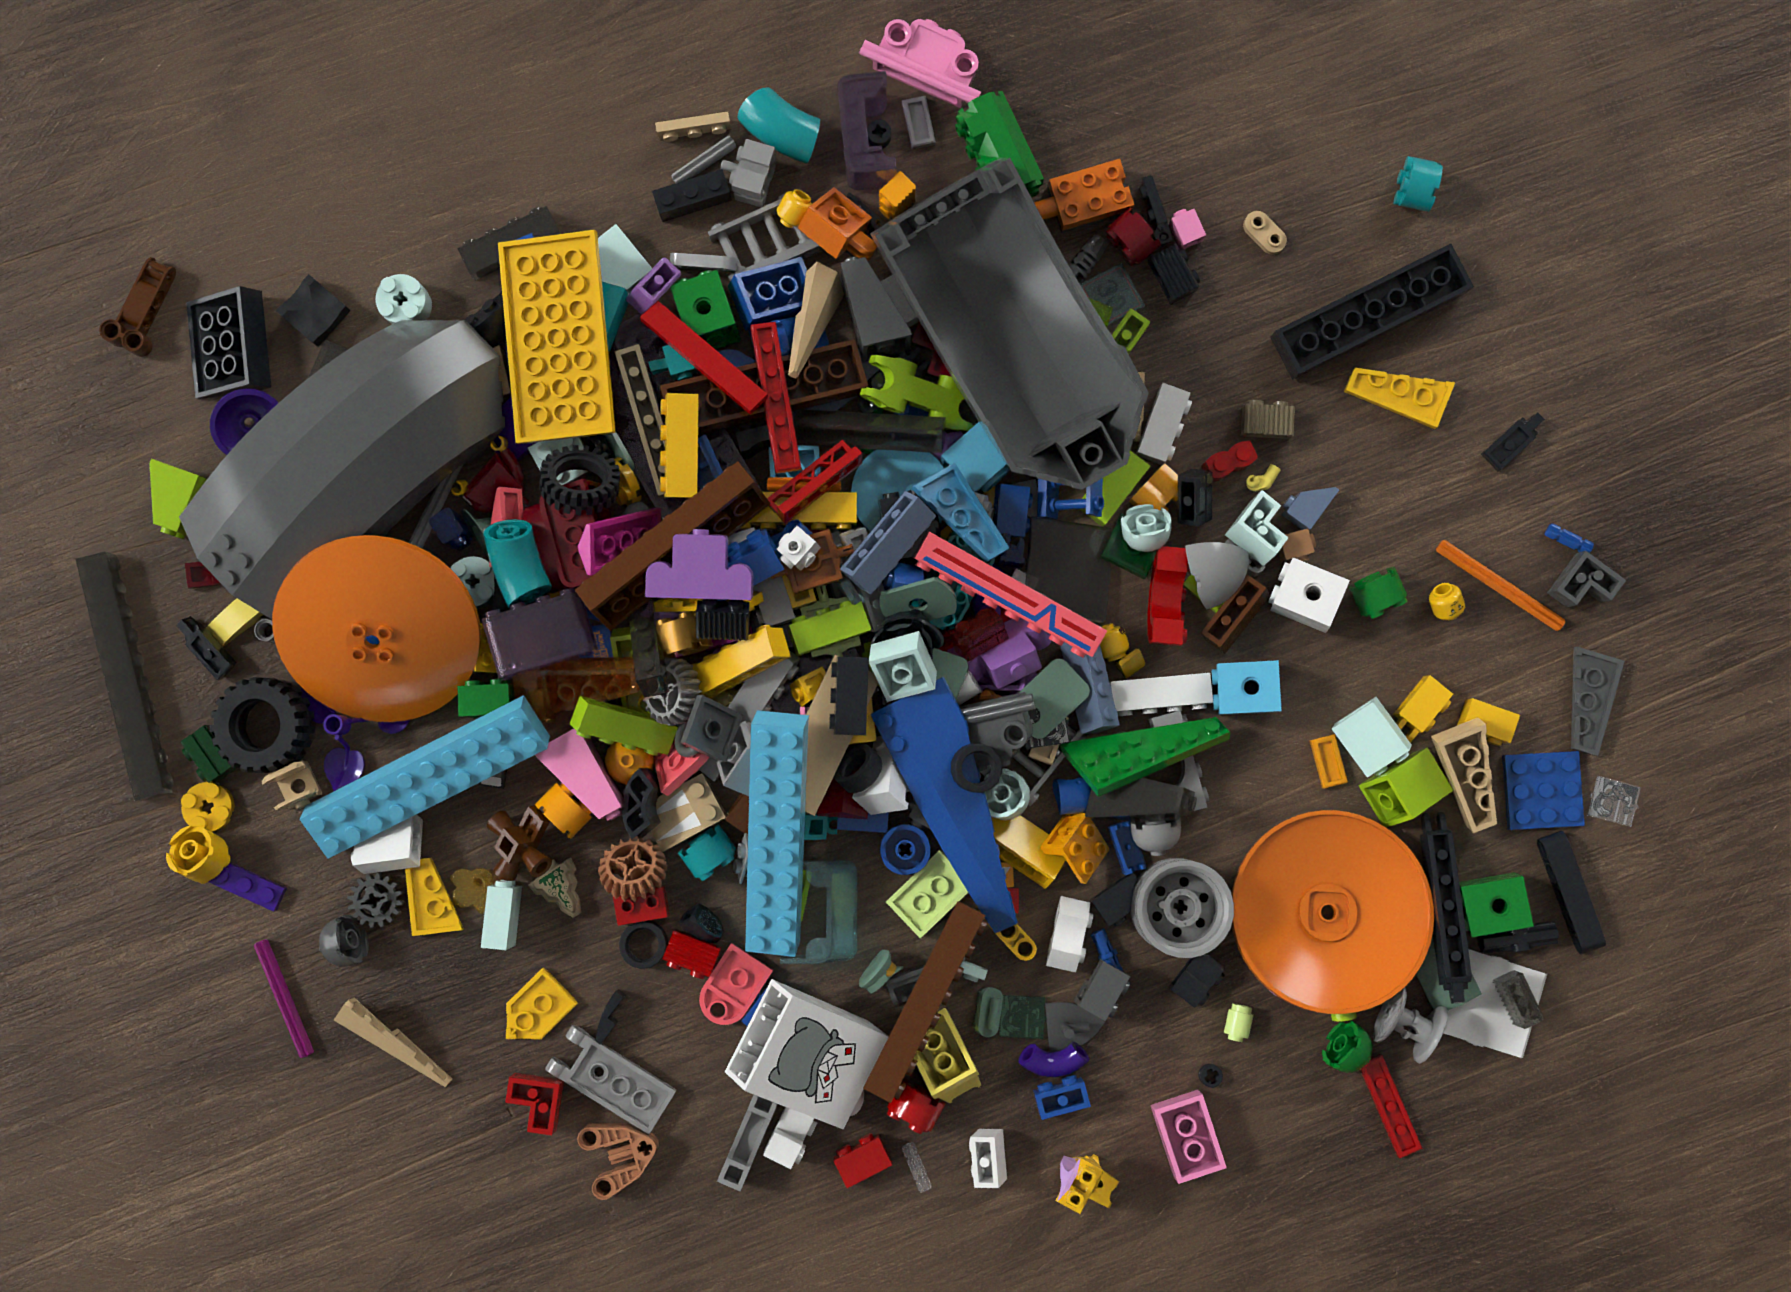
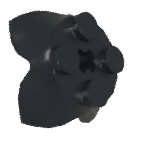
[870,609,944,659]

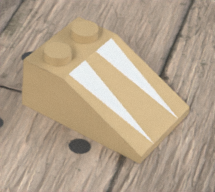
[651,773,727,852]

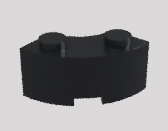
[622,768,661,839]

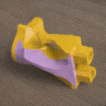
[1055,1154,1119,1214]

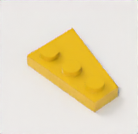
[405,857,464,936]

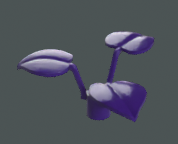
[301,687,411,791]

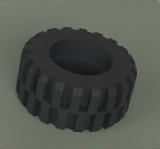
[210,677,315,773]

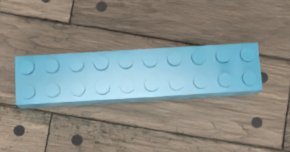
[299,695,550,859]
[745,710,809,957]

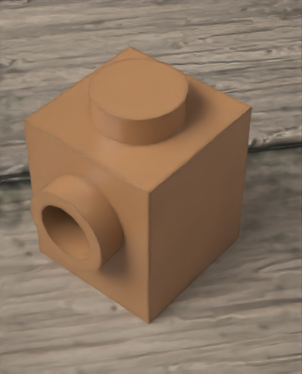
[1278,529,1316,563]

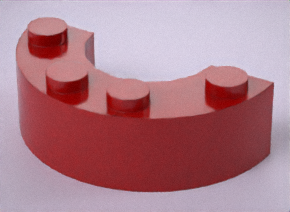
[1147,546,1190,647]

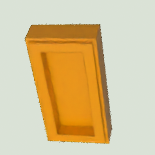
[1309,734,1348,788]

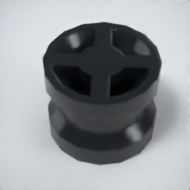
[867,120,891,149]

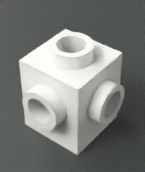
[777,526,821,571]

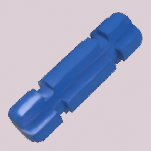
[1545,524,1594,553]

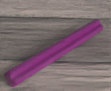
[254,939,314,1058]

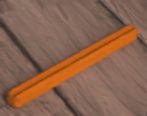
[1436,540,1566,631]

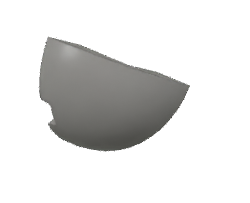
[1185,542,1249,609]

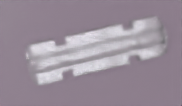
[902,1142,932,1193]

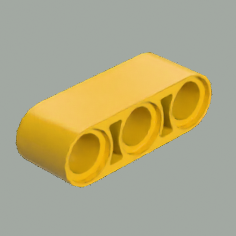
[979,910,1037,961]

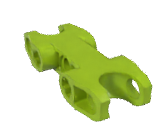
[860,355,974,433]

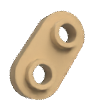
[1243,211,1287,255]

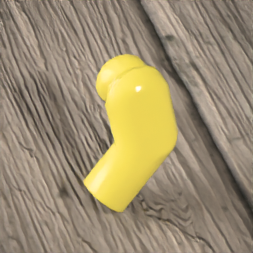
[1246,464,1281,492]

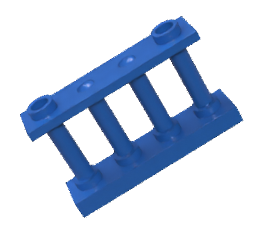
[1037,478,1104,520]

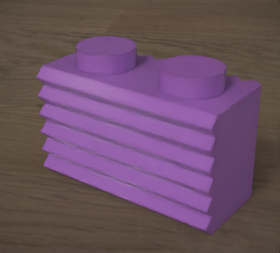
[626,258,682,315]

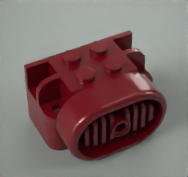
[522,479,612,593]

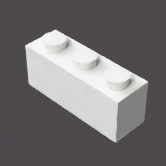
[1136,383,1192,465]

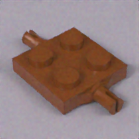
[771,529,855,594]

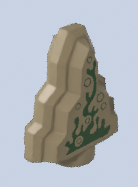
[528,858,582,918]

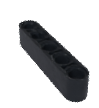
[1537,831,1606,955]

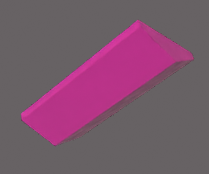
[577,507,661,575]

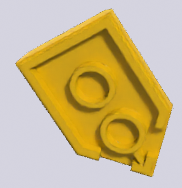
[506,967,578,1039]

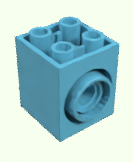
[940,422,1010,493]
[1211,660,1281,715]

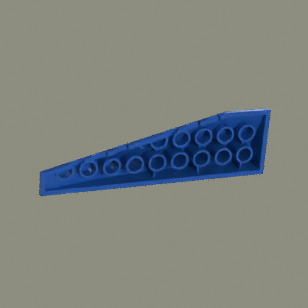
[870,676,1018,933]

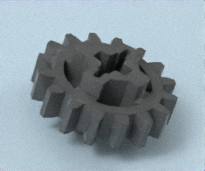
[347,873,405,928]

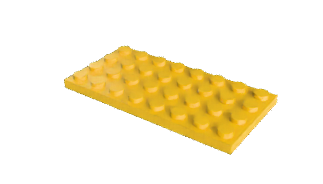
[498,230,616,444]

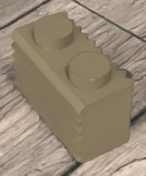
[1240,400,1295,439]

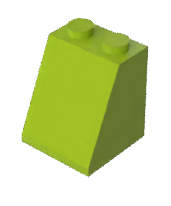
[149,459,207,540]
[1358,747,1453,828]

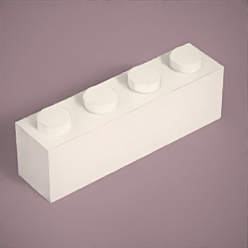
[1109,673,1213,716]

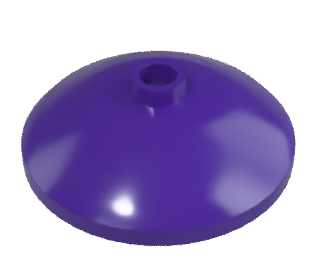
[210,389,279,455]

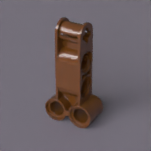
[99,257,176,357]

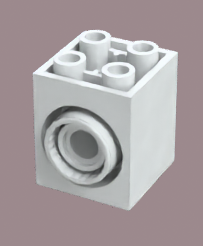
[1269,558,1350,633]

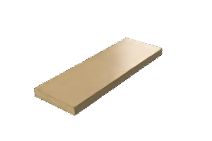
[805,655,878,816]

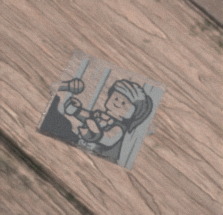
[1588,776,1641,827]

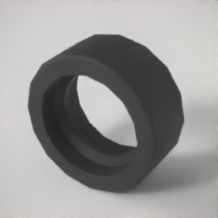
[833,743,883,793]
[951,743,1002,793]
[619,920,668,969]

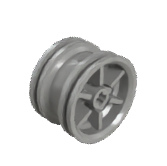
[1130,858,1234,958]

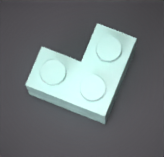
[1225,490,1288,566]

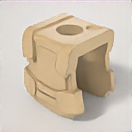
[262,761,322,810]

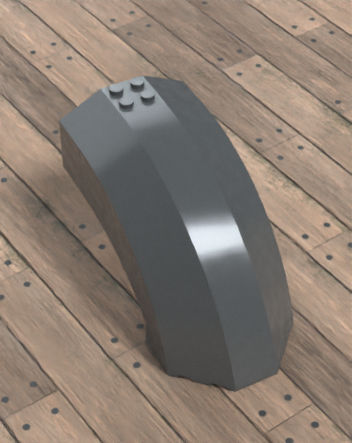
[870,158,1149,490]
[179,320,505,619]

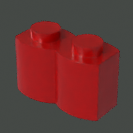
[1201,441,1258,482]

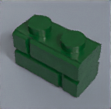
[181,725,237,783]

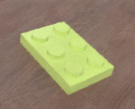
[886,850,968,938]

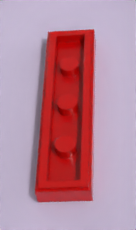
[1360,1054,1423,1158]

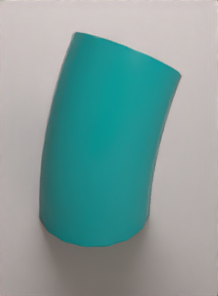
[737,87,820,164]
[483,519,552,609]

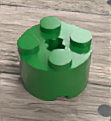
[1348,567,1408,619]

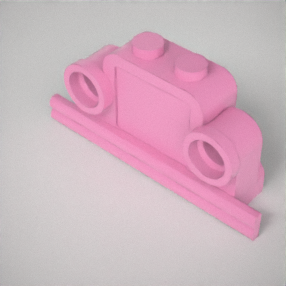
[859,19,981,108]

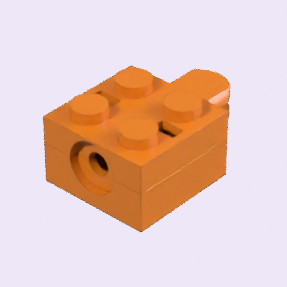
[798,187,877,261]

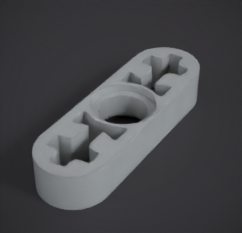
[670,253,738,272]

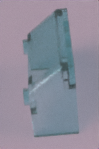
[780,860,858,964]

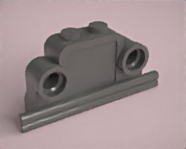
[959,692,1036,771]

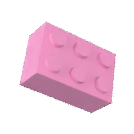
[1150,1090,1227,1184]

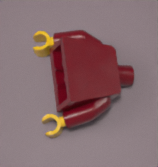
[451,436,529,513]

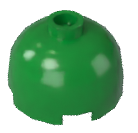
[1322,1021,1373,1073]

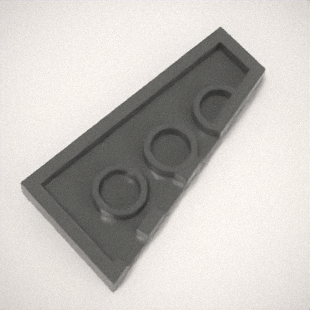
[1571,647,1625,756]

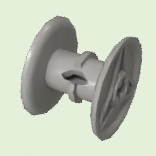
[1373,987,1448,1064]

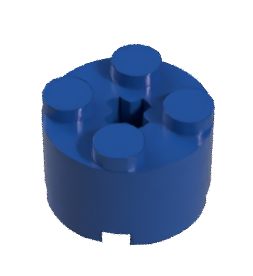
[880,824,931,875]

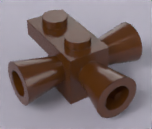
[487,805,552,881]

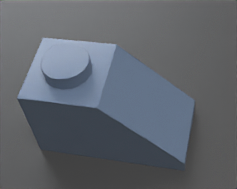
[1281,487,1339,530]

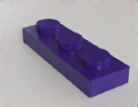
[208,862,287,912]

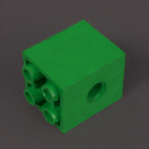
[670,270,741,350]
[1459,872,1534,937]

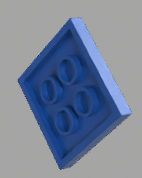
[1502,751,1585,830]

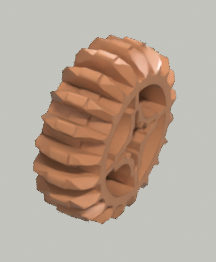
[598,837,667,902]

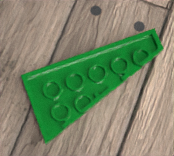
[1060,717,1230,797]

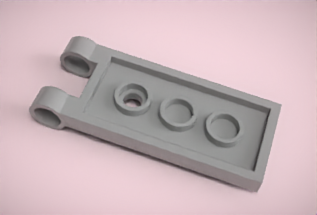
[545,1025,677,1135]

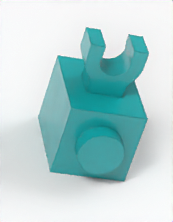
[649,345,697,381]
[804,812,838,840]

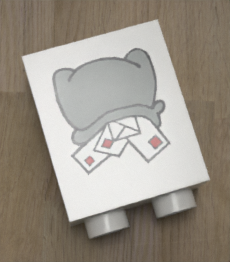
[725,979,889,1129]

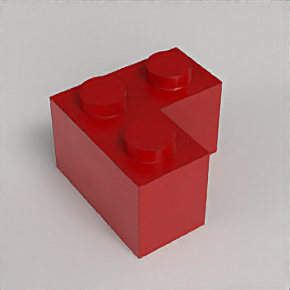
[505,1073,564,1135]

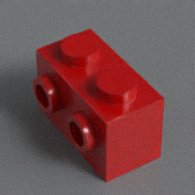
[613,886,670,926]

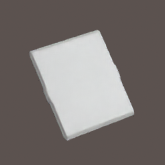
[1443,949,1547,1058]

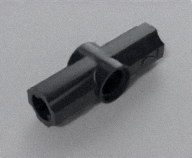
[1477,922,1559,954]

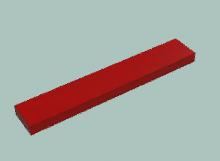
[640,301,768,415]
[750,322,801,474]

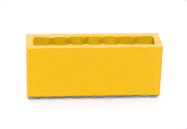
[991,815,1066,889]

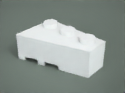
[852,736,909,815]

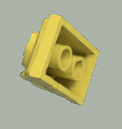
[914,1008,981,1103]

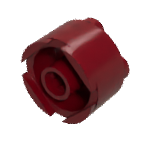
[1106,207,1161,267]

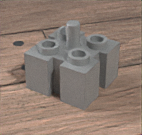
[721,139,777,208]

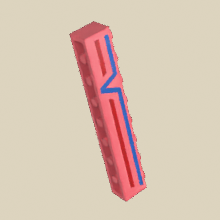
[913,531,1107,658]

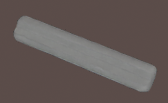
[671,136,736,184]

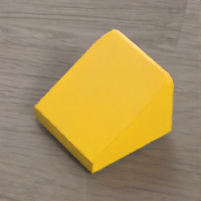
[1116,648,1145,678]

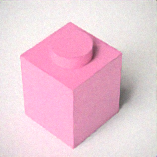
[1168,209,1206,249]

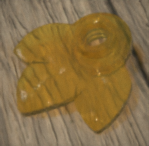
[450,868,493,914]

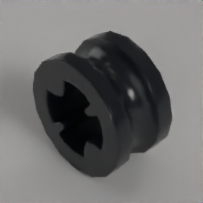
[1198,1064,1223,1088]

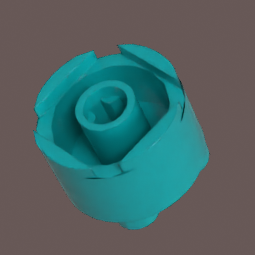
[1393,156,1443,212]
[678,824,736,881]

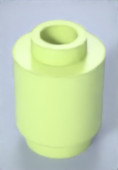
[1224,1003,1253,1042]

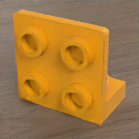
[1040,813,1109,884]

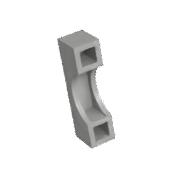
[1148,710,1209,815]
[717,1095,777,1191]

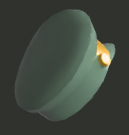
[859,950,904,993]

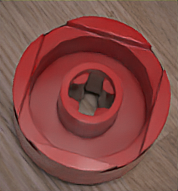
[887,1079,946,1134]

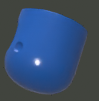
[1052,777,1095,815]

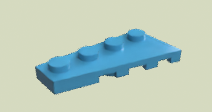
[912,463,1009,563]

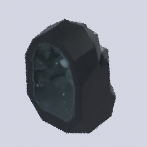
[679,903,724,943]

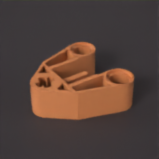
[577,1123,659,1200]

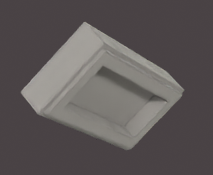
[902,96,936,150]

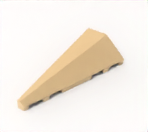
[788,262,844,379]
[334,997,453,1087]

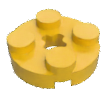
[614,457,641,506]
[181,782,235,832]

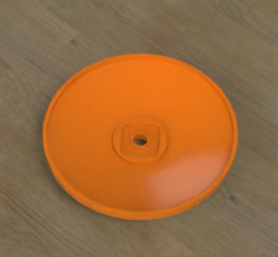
[272,535,481,722]
[1231,810,1434,1014]

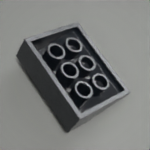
[186,286,271,399]

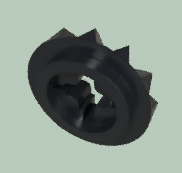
[585,435,612,459]

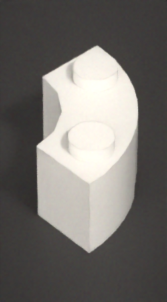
[1046,896,1093,972]

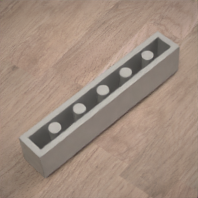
[699,650,801,781]

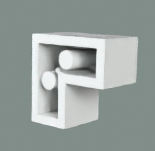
[763,1107,817,1169]

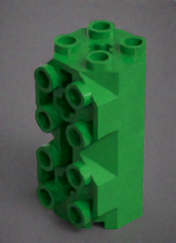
[955,91,1044,198]

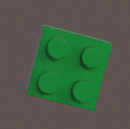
[457,679,518,718]

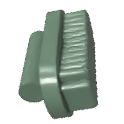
[972,987,1003,1037]

